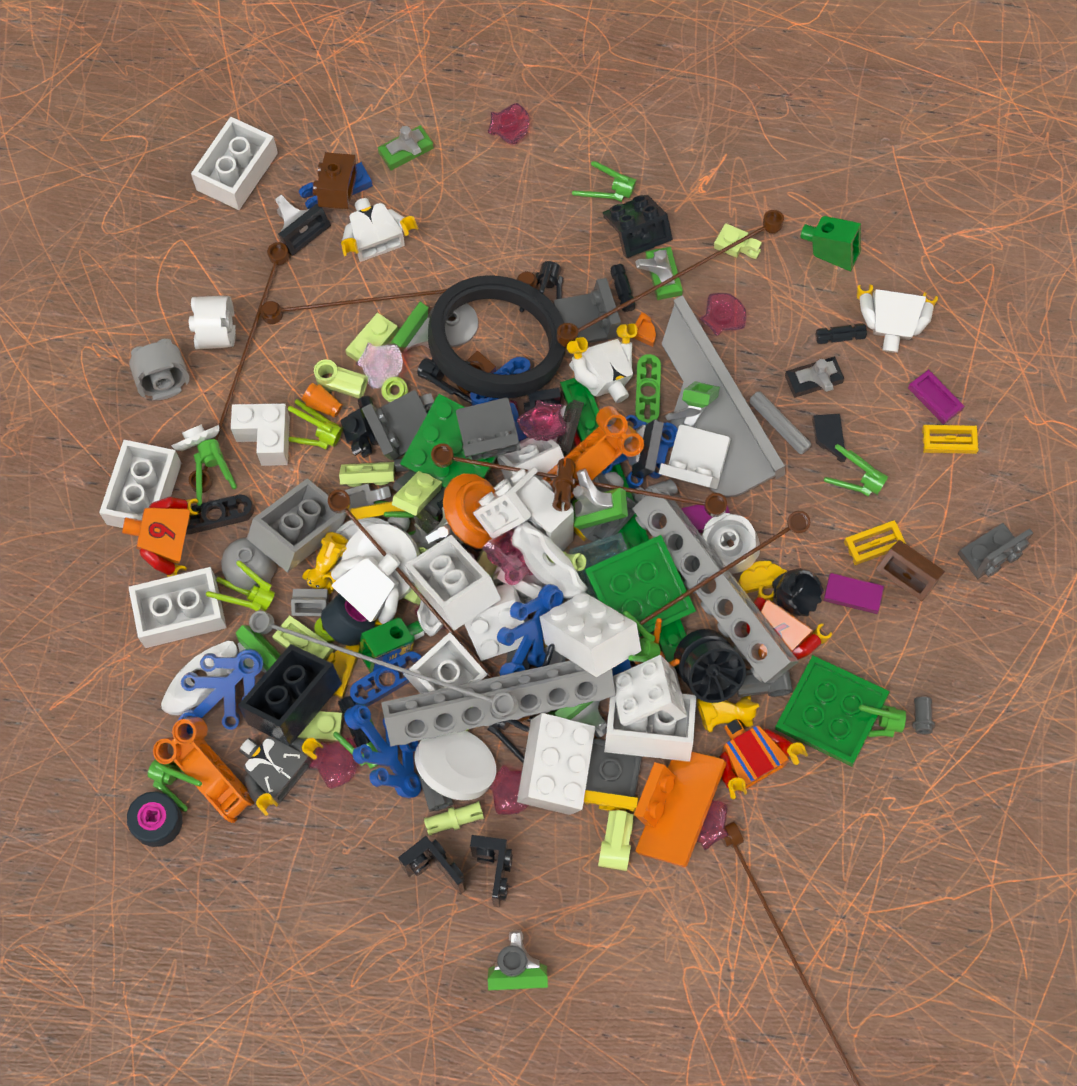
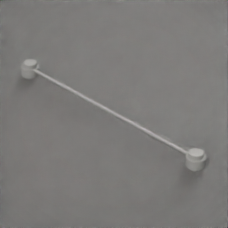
[249,611,518,717]

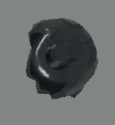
[772,568,824,616]

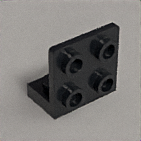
[603,195,673,258]
[470,835,513,908]
[398,836,465,895]

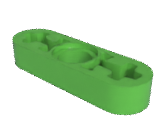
[635,354,661,423]

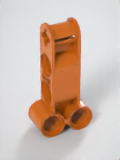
[542,406,644,499]
[153,717,255,823]

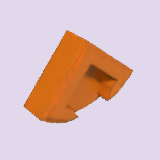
[633,312,656,347]

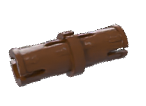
[552,458,575,512]

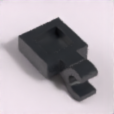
[340,408,373,458]

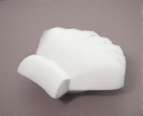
[171,424,220,451]

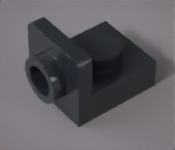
[523,388,561,418]

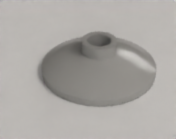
[428,303,478,347]

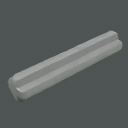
[750,391,811,454]

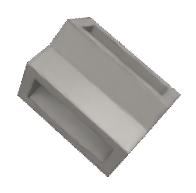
[291,589,329,616]

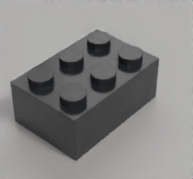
[238,644,342,746]

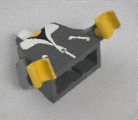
[239,737,323,816]

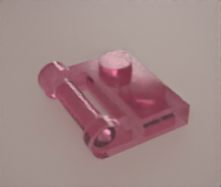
[482,531,533,585]

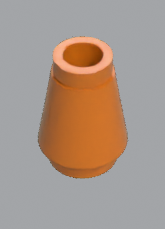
[302,383,343,418]

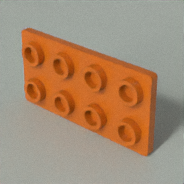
[634,752,726,867]

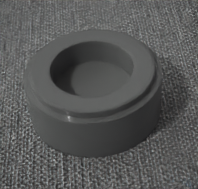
[497,945,528,977]

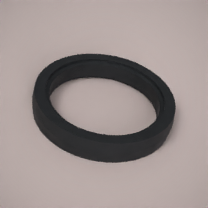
[428,275,566,399]

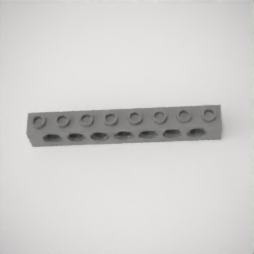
[632,487,799,683]
[381,661,616,746]

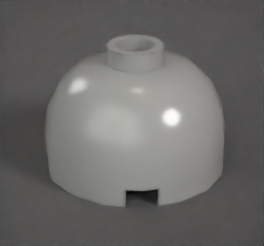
[221,537,277,590]

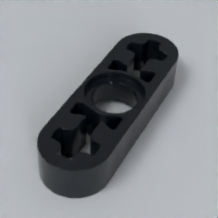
[186,494,254,535]

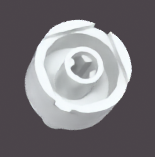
[189,296,236,349]
[702,513,760,574]

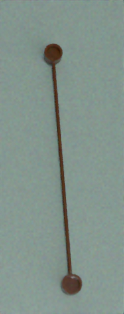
[557,210,784,347]
[188,242,289,493]
[260,271,537,324]
[431,443,727,517]
[328,489,531,723]
[639,511,811,625]
[719,822,860,1086]

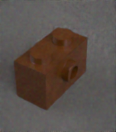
[313,152,357,209]
[876,540,945,601]

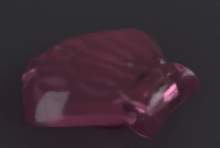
[488,103,529,145]
[700,293,746,336]
[356,342,403,389]
[517,400,567,441]
[309,738,359,789]
[489,765,529,815]
[697,800,728,850]

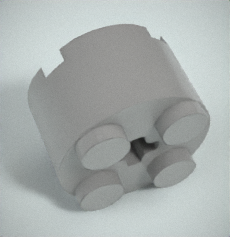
[129,339,189,400]

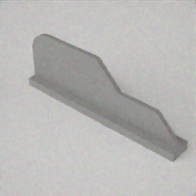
[662,295,785,497]

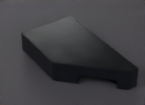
[812,414,846,462]

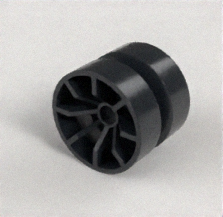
[674,629,746,703]

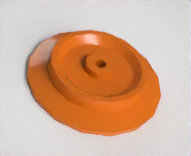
[443,474,506,549]

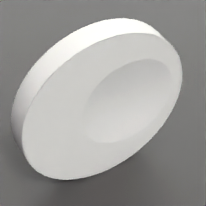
[342,524,420,600]
[415,731,496,800]

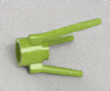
[288,399,343,450]
[206,560,275,612]

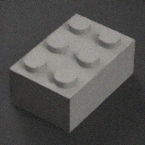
[247,479,347,573]

